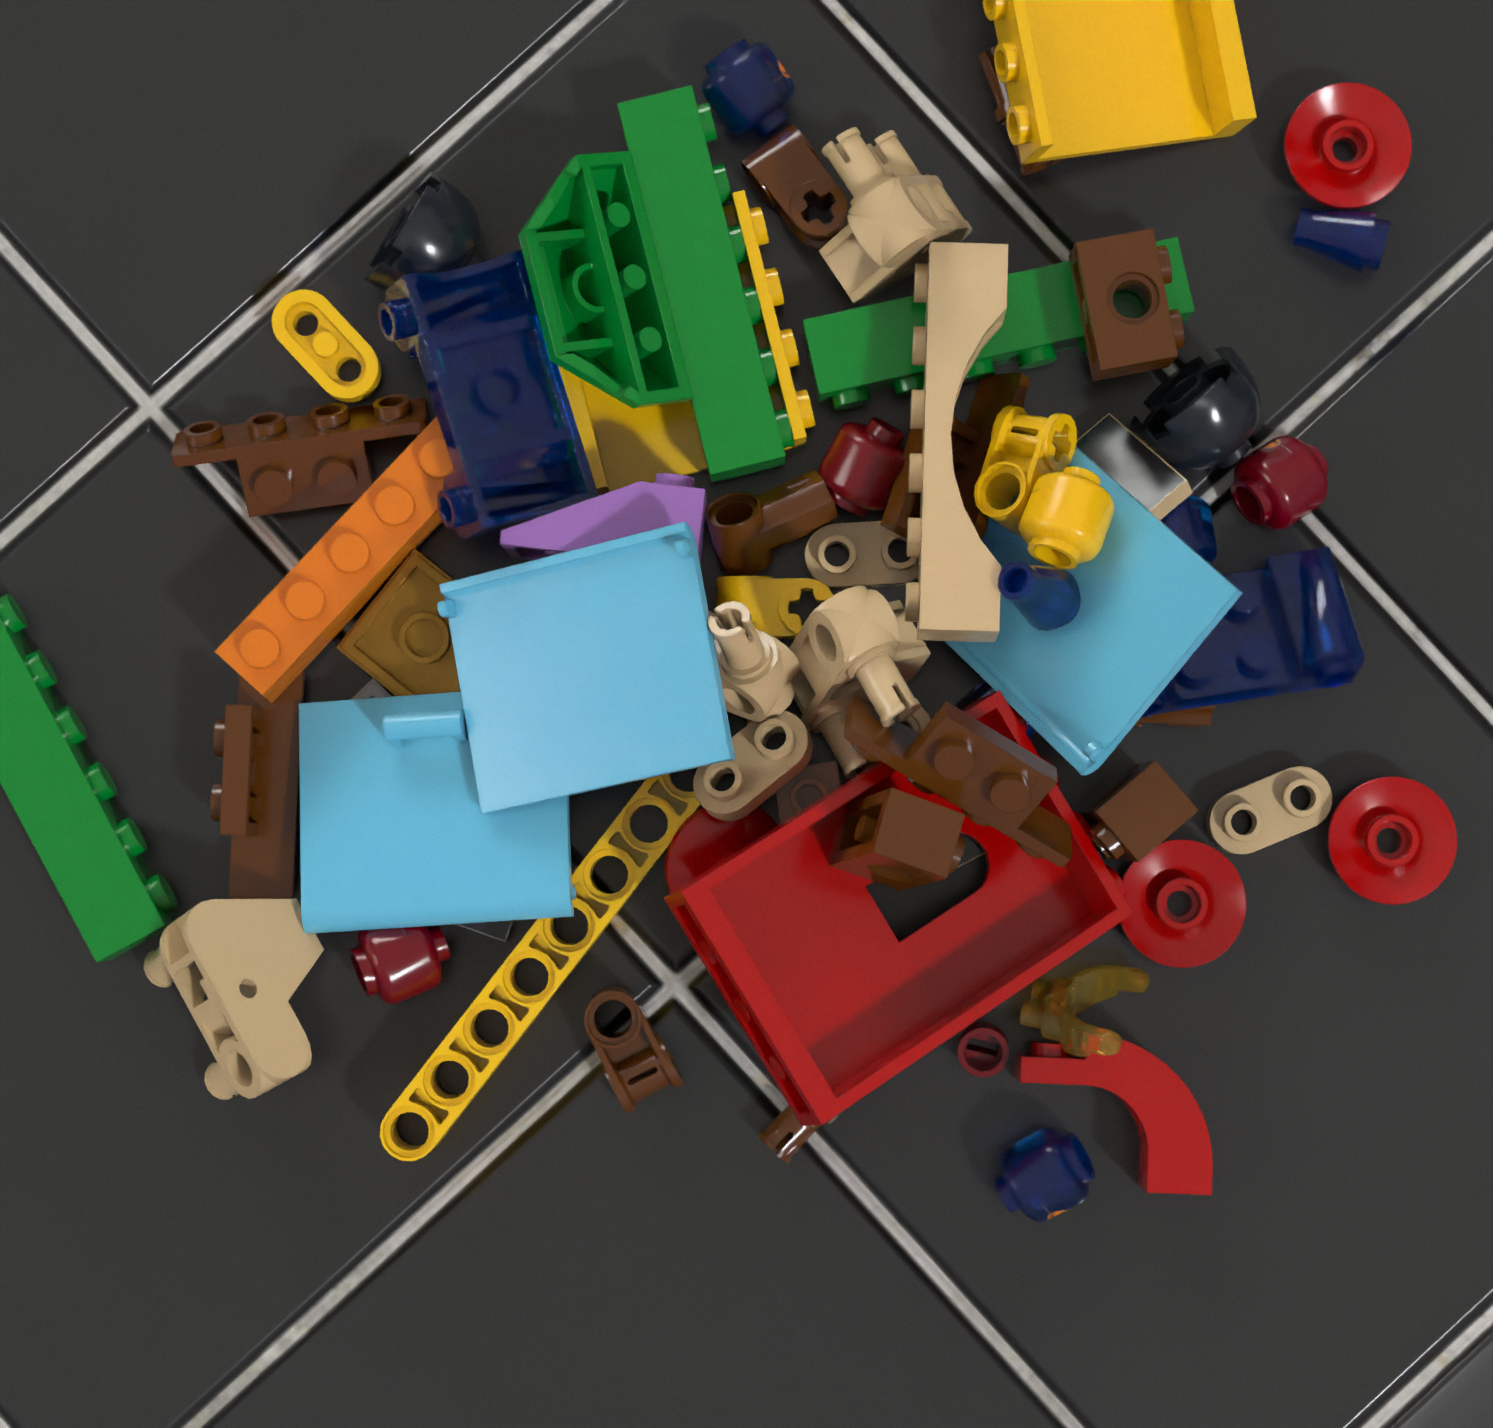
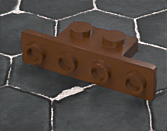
[880,372,1030,582]
[171,394,428,517]
[210,669,305,899]
[844,696,1072,868]

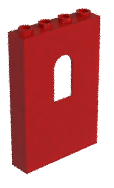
[664,690,1134,1126]

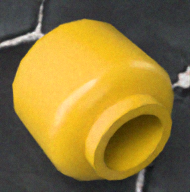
[1019,466,1115,569]

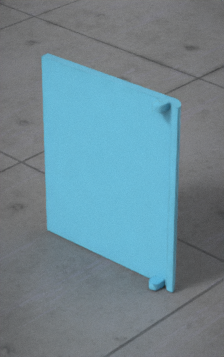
[945,444,1243,775]
[437,522,735,814]
[299,692,577,934]

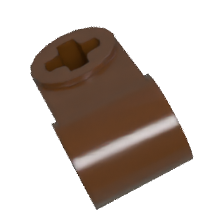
[740,123,848,250]
[584,985,685,1114]

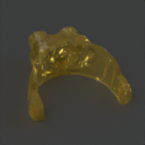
[1020,965,1150,1057]

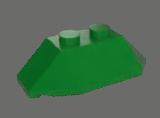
[518,151,693,409]

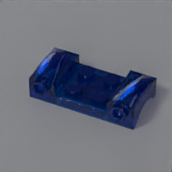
[378,250,599,539]
[1141,547,1365,718]

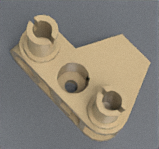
[819,127,973,304]
[789,585,931,779]
[708,601,800,722]
[144,899,324,1100]

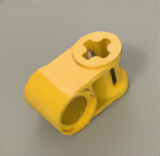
[974,405,1077,537]
[715,576,833,639]

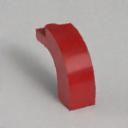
[1014,1029,1213,1195]

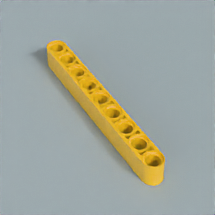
[380,719,752,1161]

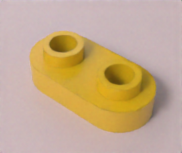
[272,289,382,403]

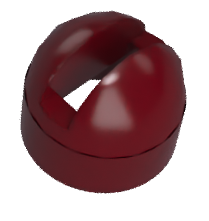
[957,1022,1009,1077]

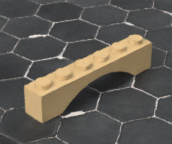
[905,242,1008,643]

